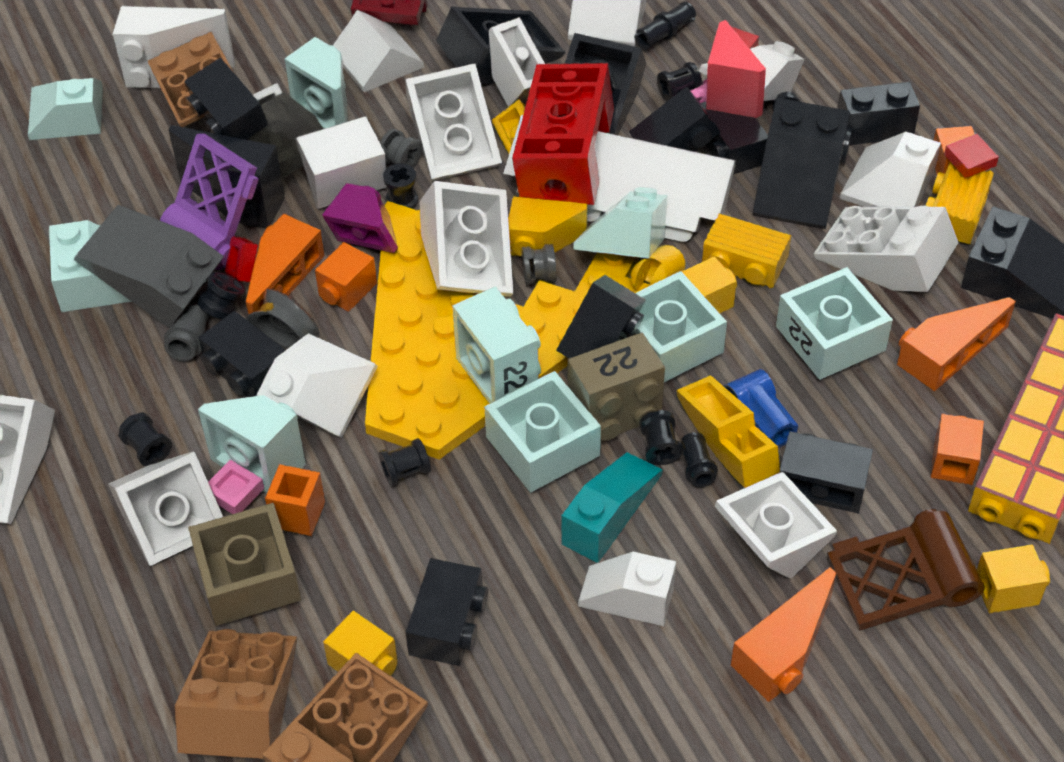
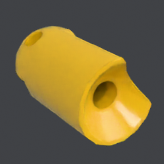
[631,245,685,290]

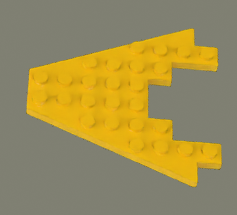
[365,201,650,460]

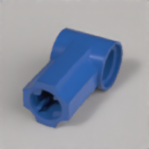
[723,369,798,448]

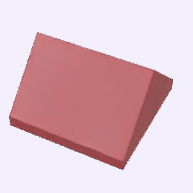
[706,20,766,118]

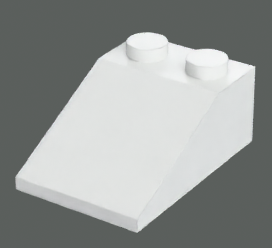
[113,6,235,88]
[406,64,502,181]
[419,181,513,297]
[0,395,55,524]

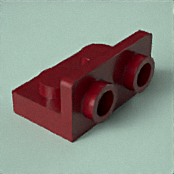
[351,0,428,25]

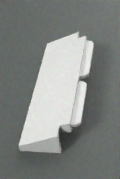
[503,115,736,242]

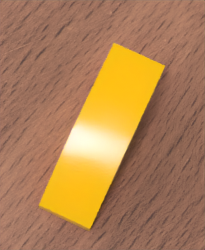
[676,375,780,488]

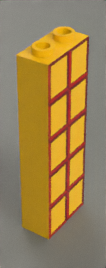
[968,314,1064,544]

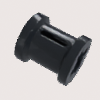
[657,62,703,101]
[383,163,418,209]
[639,410,682,465]
[118,412,172,466]
[378,438,431,487]

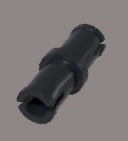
[634,1,696,50]

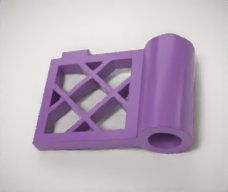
[160,134,259,270]

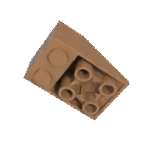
[148,32,233,127]
[175,629,297,759]
[262,653,428,762]

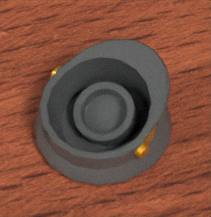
[246,289,320,349]

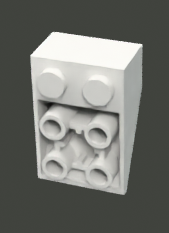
[813,206,958,292]

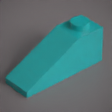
[561,452,663,563]

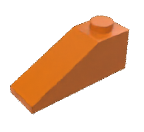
[246,213,325,314]
[897,297,1016,391]
[731,567,836,702]

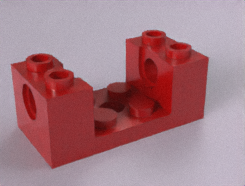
[512,63,614,205]

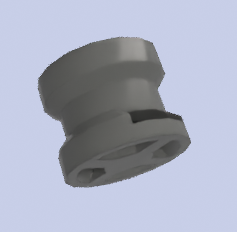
[380,128,422,168]
[521,244,557,285]

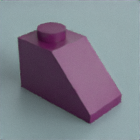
[322,183,398,253]

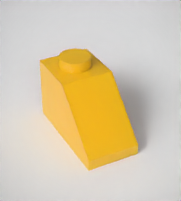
[508,196,587,257]

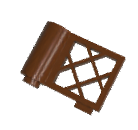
[827,509,985,631]

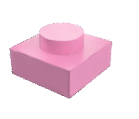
[208,460,264,514]

